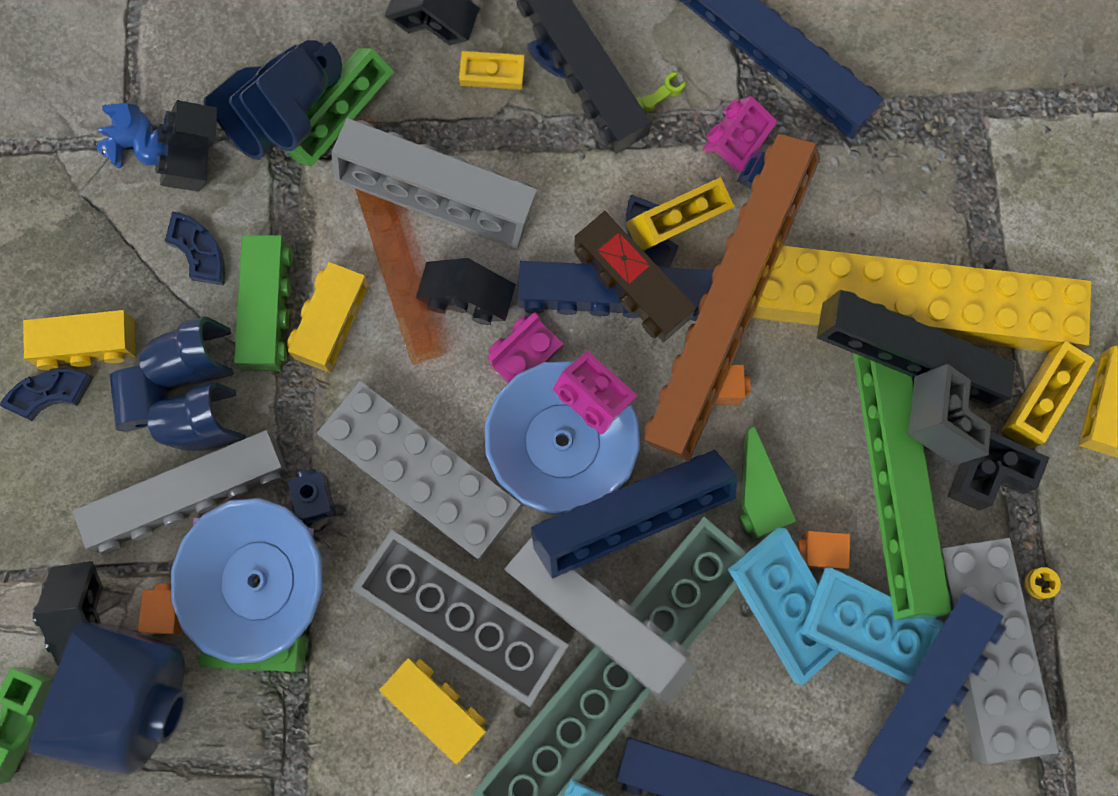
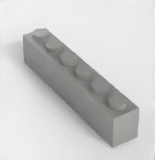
[72,430,288,554]
[504,538,696,705]

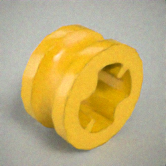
[1024,567,1061,599]

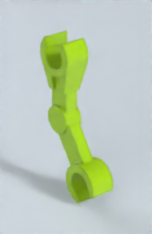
[635,72,686,112]

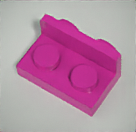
[702,96,778,172]
[487,312,563,383]
[553,350,638,435]

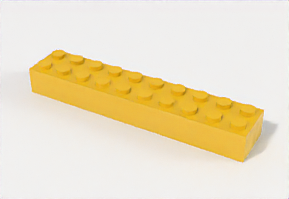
[752,246,1091,352]

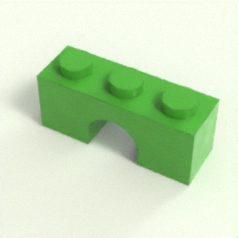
[0,667,53,784]

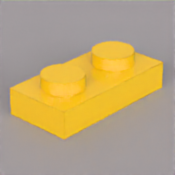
[459,51,525,90]

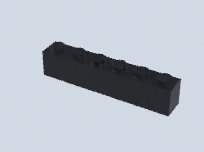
[516,0,651,153]
[816,290,1015,409]

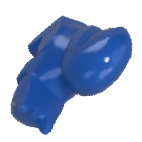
[96,103,162,169]

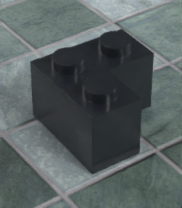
[384,0,480,45]
[155,100,217,192]
[416,258,516,325]
[947,431,1050,511]
[33,561,103,666]

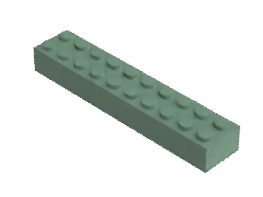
[472,517,747,796]

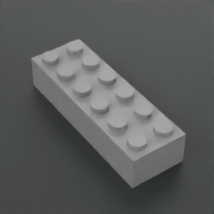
[332,118,537,249]
[316,381,522,563]
[352,529,569,707]
[941,538,1059,764]

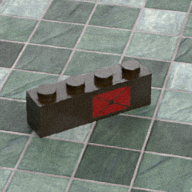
[574,211,696,343]

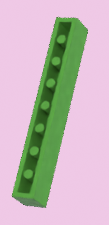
[853,353,951,620]

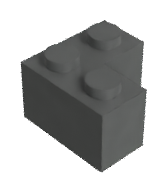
[908,364,991,465]

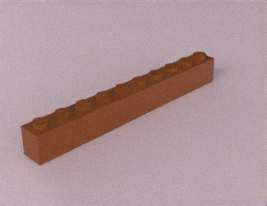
[644,134,821,462]

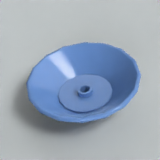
[485,361,640,514]
[171,498,323,664]

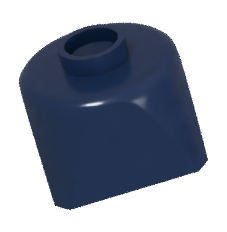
[30,622,186,775]

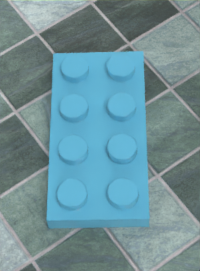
[728,528,839,686]
[801,568,945,685]

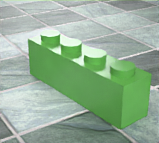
[286,48,394,166]
[234,235,293,371]

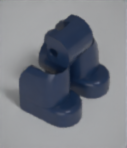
[203,40,342,160]
[109,316,246,451]

